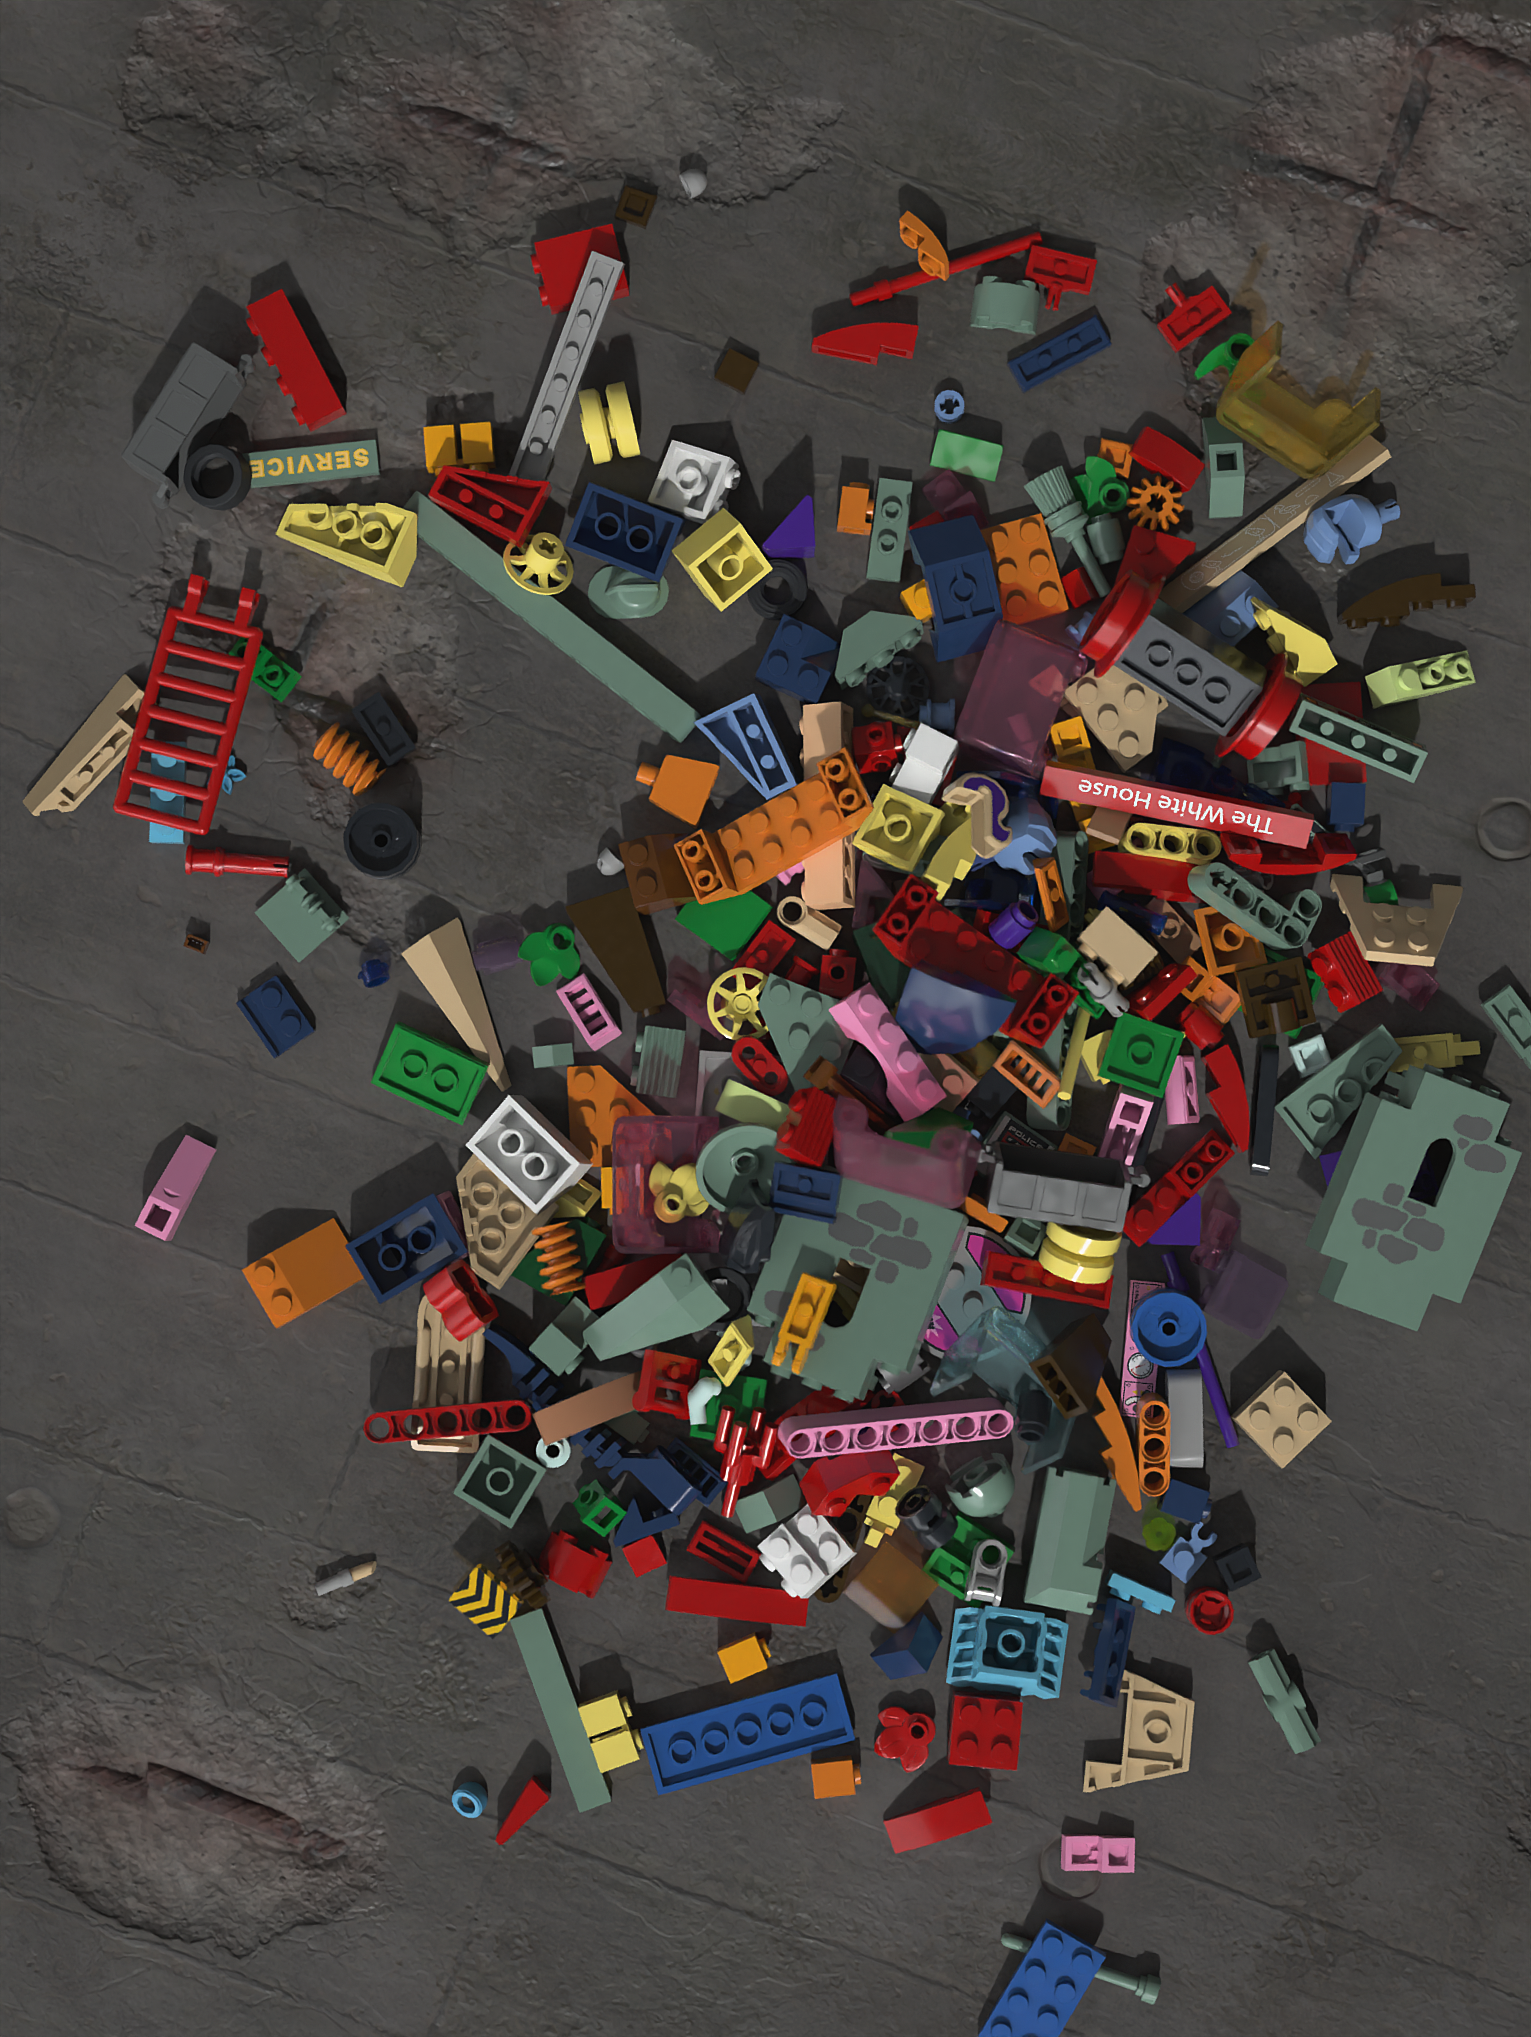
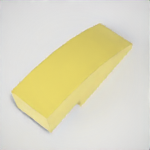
[920,818,977,901]

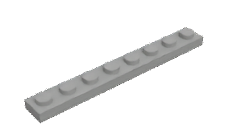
[509,251,625,481]

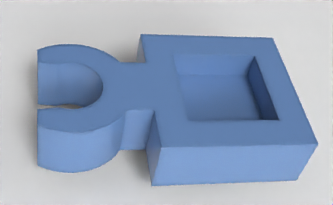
[1158,1522,1217,1584]

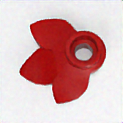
[874,1706,936,1772]

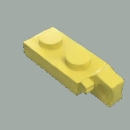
[1387,1033,1480,1073]
[864,1452,925,1548]

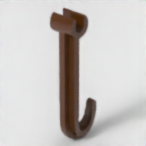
[803,1055,898,1138]

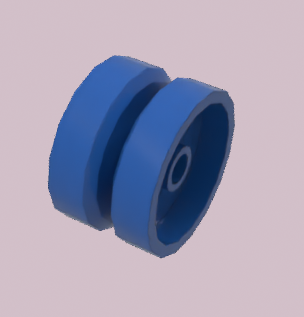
[1129,1287,1207,1367]

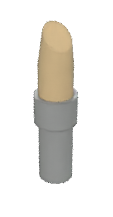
[314,1561,377,1596]

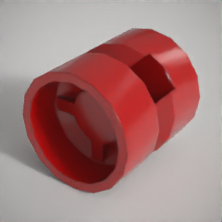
[1184,1586,1234,1635]

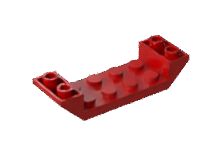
[872,873,1079,1049]

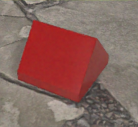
[1060,566,1100,609]

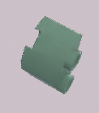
[970,276,1041,335]
[1247,741,1310,798]

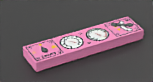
[1118,1280,1165,1418]

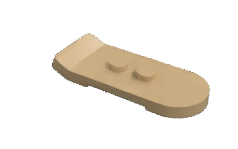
[411,1295,486,1453]

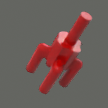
[713,1406,779,1517]

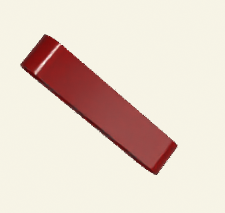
[364,1399,533,1443]

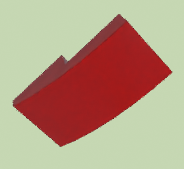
[1128,426,1205,493]

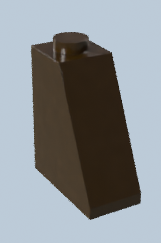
[1028,1313,1112,1420]

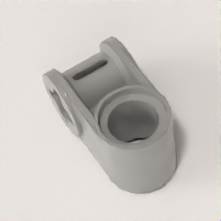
[964,1539,1007,1607]

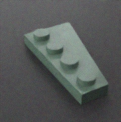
[1275,1023,1403,1159]

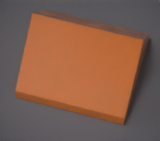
[1193,901,1268,977]

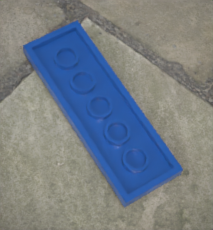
[640,1672,855,1796]

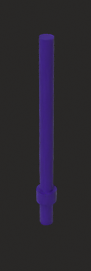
[1161,1251,1240,1448]

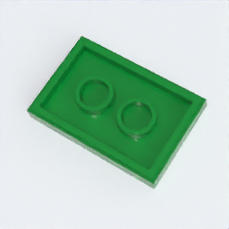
[371,1021,490,1125]

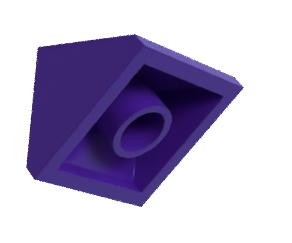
[762,494,815,560]

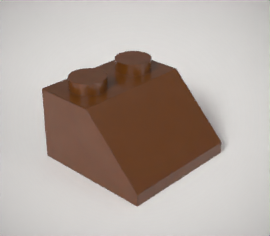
[618,833,697,916]

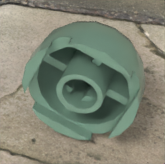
[945,1453,1015,1518]

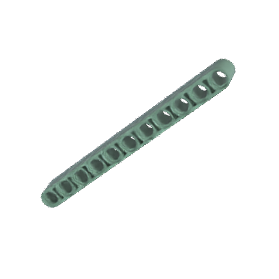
[402,490,702,744]

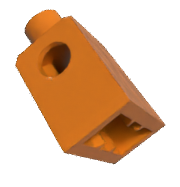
[635,755,720,829]

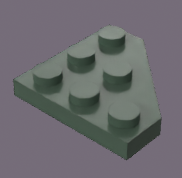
[758,973,854,1097]

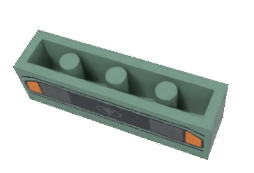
[1287,693,1428,783]

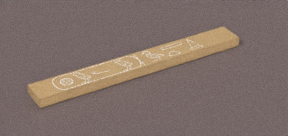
[1158,434,1391,613]

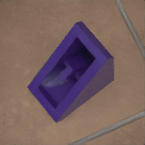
[1146,1193,1201,1246]

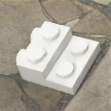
[648,440,741,524]
[757,1504,857,1598]

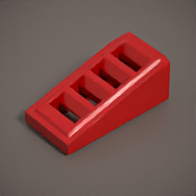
[495,1774,551,1845]

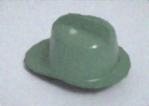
[588,566,669,619]

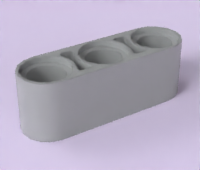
[1165,1369,1204,1468]

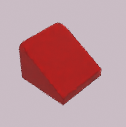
[622,1534,667,1578]

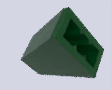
[511,1216,607,1306]

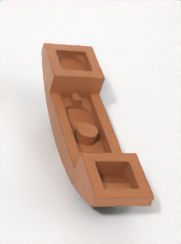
[533,1370,668,1446]

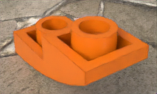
[899,210,949,281]

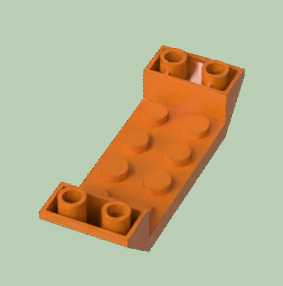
[674,747,874,905]

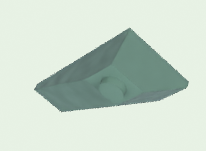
[581,1253,731,1361]

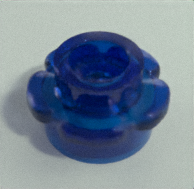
[358,959,390,988]

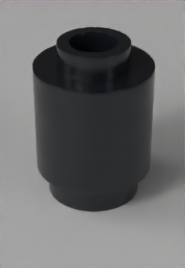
[1015,1390,1052,1443]

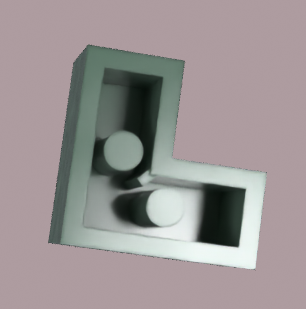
[528,1296,601,1376]

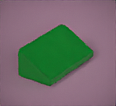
[930,429,1004,482]

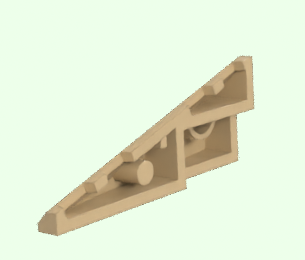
[401,917,512,1092]

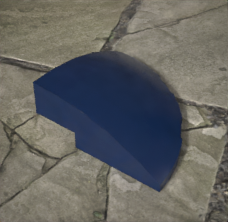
[895,959,1017,1055]

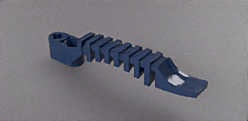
[482,1324,704,1515]

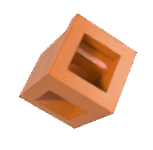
[837,482,875,536]

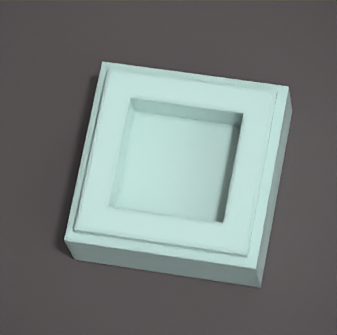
[1288,1034,1331,1078]

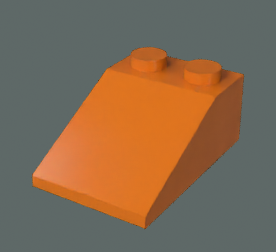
[242,1218,364,1329]

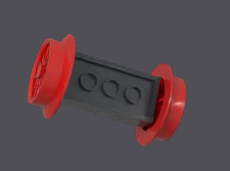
[1079,569,1303,760]

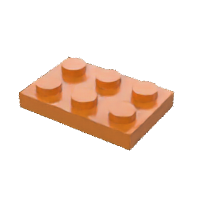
[980,513,1069,629]

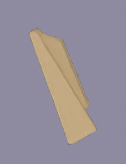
[23,674,159,816]

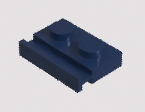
[236,975,315,1059]
[769,1161,844,1224]

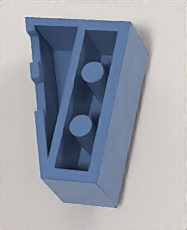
[694,693,801,800]

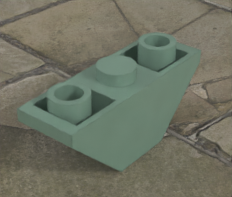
[1202,416,1245,519]
[835,611,924,690]

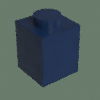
[1325,782,1366,833]
[1157,1477,1212,1524]

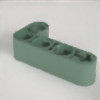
[1187,862,1322,951]

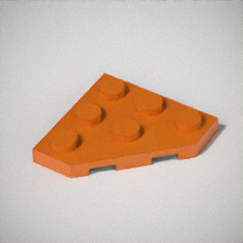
[567,1065,673,1167]

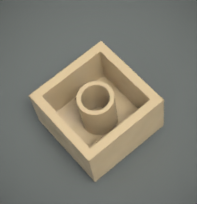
[1075,906,1158,988]
[1230,1370,1332,1468]

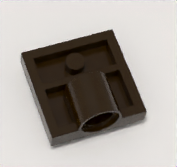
[1234,956,1317,1039]

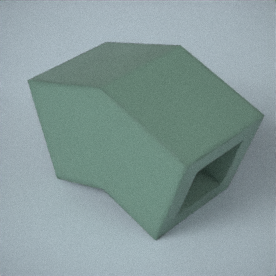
[532,1043,574,1068]

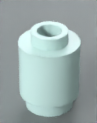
[536,1437,572,1468]

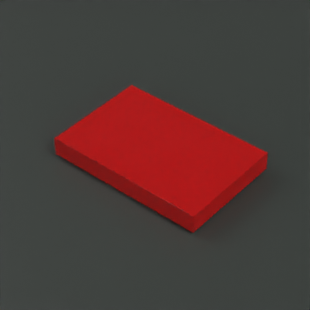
[1293,682,1367,786]

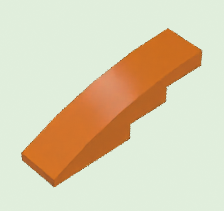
[1092,1376,1142,1512]

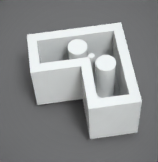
[889,723,959,805]

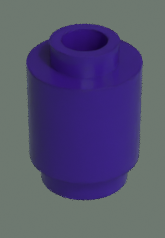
[989,900,1038,949]

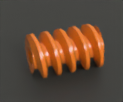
[313,722,387,797]
[532,1221,586,1296]

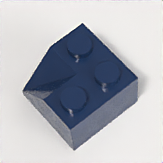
[755,614,841,705]

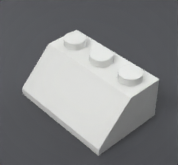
[466,1095,593,1215]

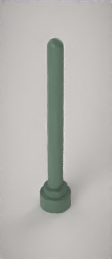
[1001,1933,1162,2005]

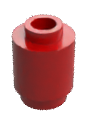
[1174,1001,1225,1050]

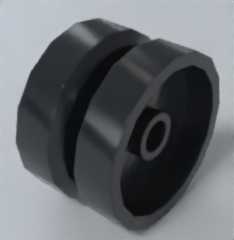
[343,803,421,881]

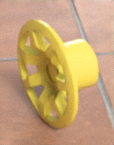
[503,532,574,595]
[707,967,769,1040]

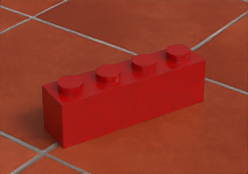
[245,289,346,432]

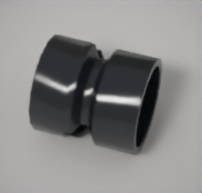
[895,1485,958,1550]

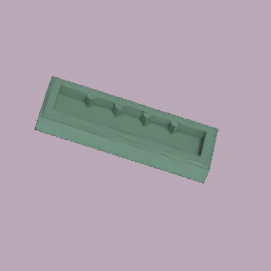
[866,478,913,583]

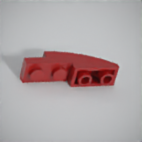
[1123,1129,1235,1247]
[758,1386,876,1481]

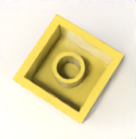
[672,508,773,612]

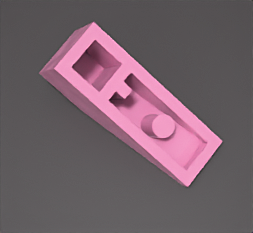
[1097,1084,1154,1165]

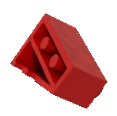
[428,465,552,548]

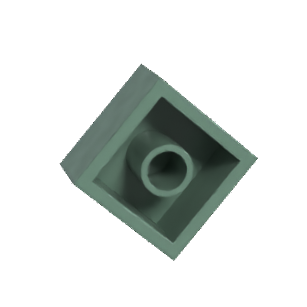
[453,1433,548,1529]

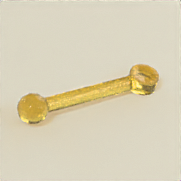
[861,704,924,730]

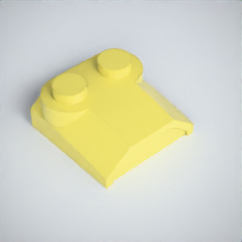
[852,784,945,872]

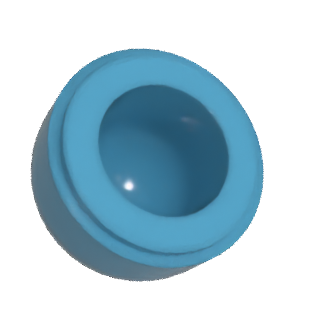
[452,1782,488,1818]

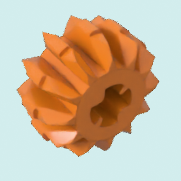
[1126,476,1184,533]

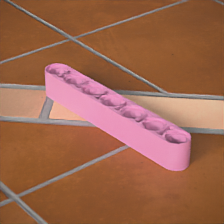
[778,1397,1014,1458]

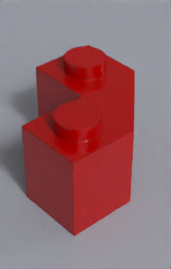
[799,1449,900,1517]

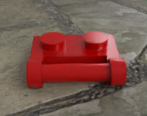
[632,1349,702,1420]

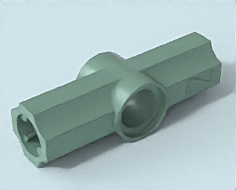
[1247,1648,1321,1754]

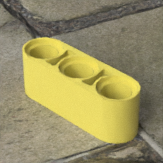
[1118,823,1222,865]

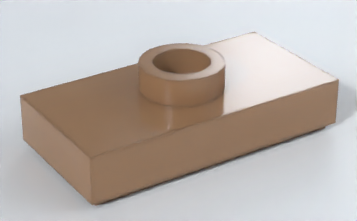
[1133,896,1202,964]

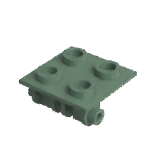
[254,868,350,963]

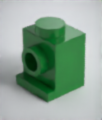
[573,1479,627,1537]

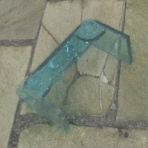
[930,1306,1076,1475]

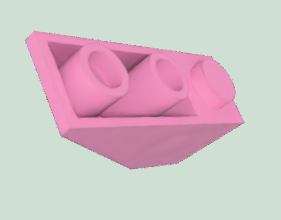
[135,1135,217,1241]

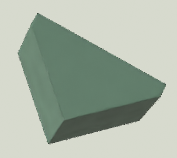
[735,1474,807,1534]

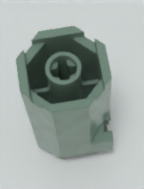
[1022,1465,1117,1615]

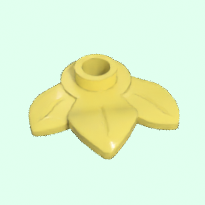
[648,1161,709,1223]

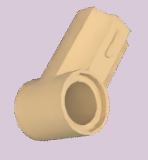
[776,896,843,951]

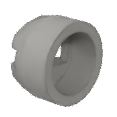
[679,169,707,199]
[597,846,624,876]

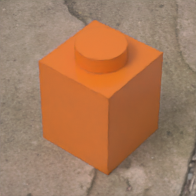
[811,1755,861,1799]

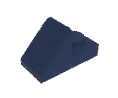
[613,1495,680,1548]

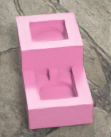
[1061,1834,1135,1873]

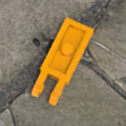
[772,1272,837,1374]

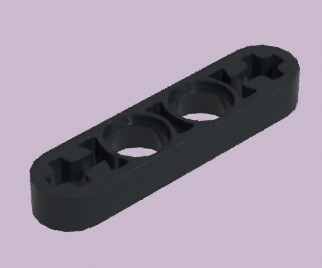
[1249,1044,1279,1176]

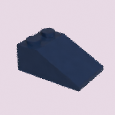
[345,1193,468,1304]

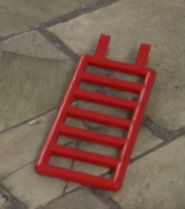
[113,574,263,835]

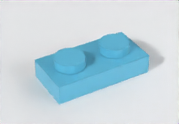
[1105,1570,1176,1614]

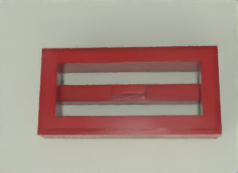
[686,1520,762,1583]

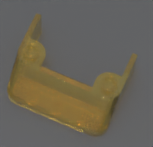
[1216,320,1381,479]

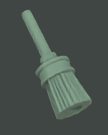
[1024,465,1112,598]

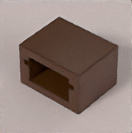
[183,934,210,955]

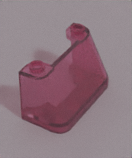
[954,618,1088,780]
[833,1095,982,1209]
[612,1115,720,1254]

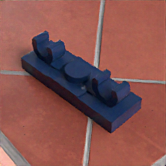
[1080,1598,1136,1708]

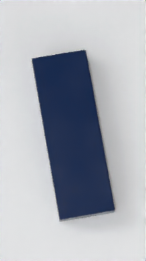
[1007,315,1112,394]

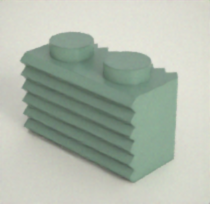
[630,1025,686,1099]

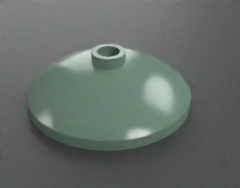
[695,1122,797,1214]

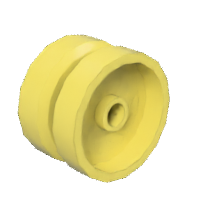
[578,381,640,465]
[1039,1222,1122,1284]

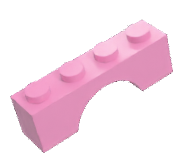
[828,983,946,1122]

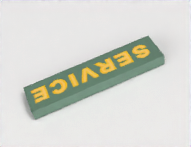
[242,439,380,489]

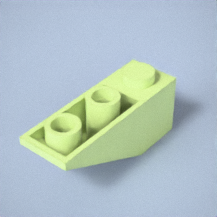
[1365,650,1476,709]

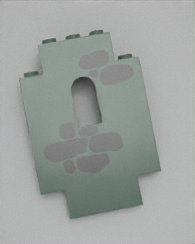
[1305,1063,1522,1331]
[747,1131,969,1403]

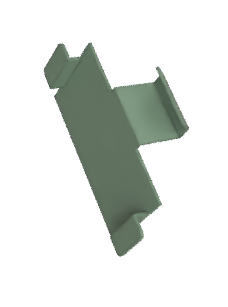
[603,1410,650,1445]

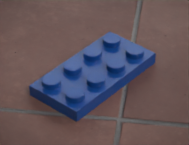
[978,1918,1106,2037]

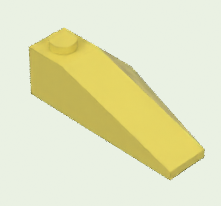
[276,503,417,587]

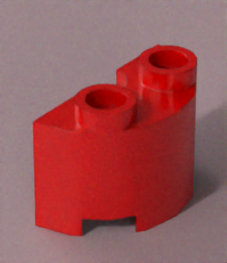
[537,1529,612,1599]

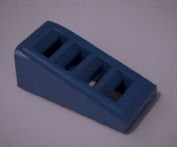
[667,1437,728,1507]

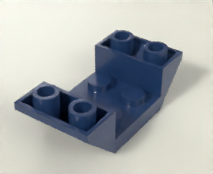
[908,514,1003,662]

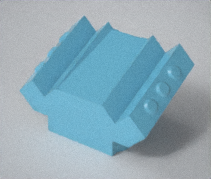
[946,1605,1069,1699]

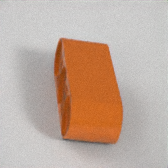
[1136,1392,1170,1497]

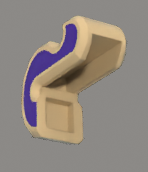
[942,772,1013,859]

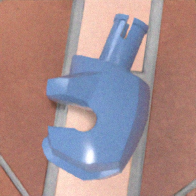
[1303,494,1400,564]
[970,798,1057,875]

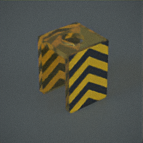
[449,1563,525,1639]

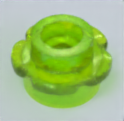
[1142,1518,1176,1551]

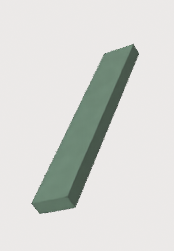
[510,1607,612,1813]

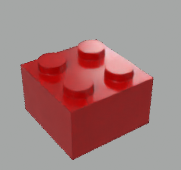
[947,1690,1023,1771]

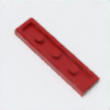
[980,1251,1114,1309]

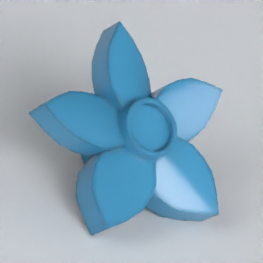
[207,755,247,795]

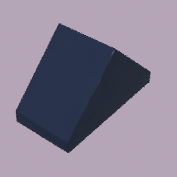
[869,1611,943,1680]

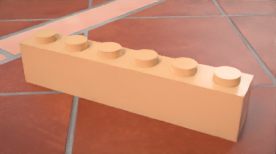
[799,701,855,910]

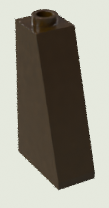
[565,887,666,1018]

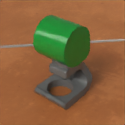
[1351,847,1399,906]

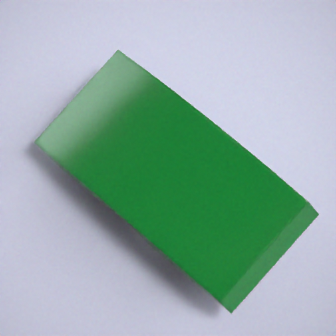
[228,637,302,703]

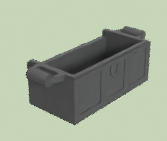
[121,342,256,509]
[973,1141,1150,1232]

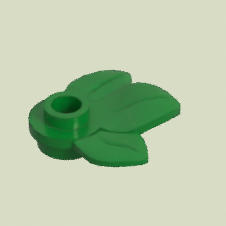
[1068,456,1130,524]
[518,923,580,987]

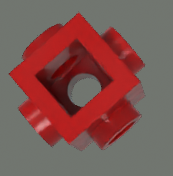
[852,721,904,774]

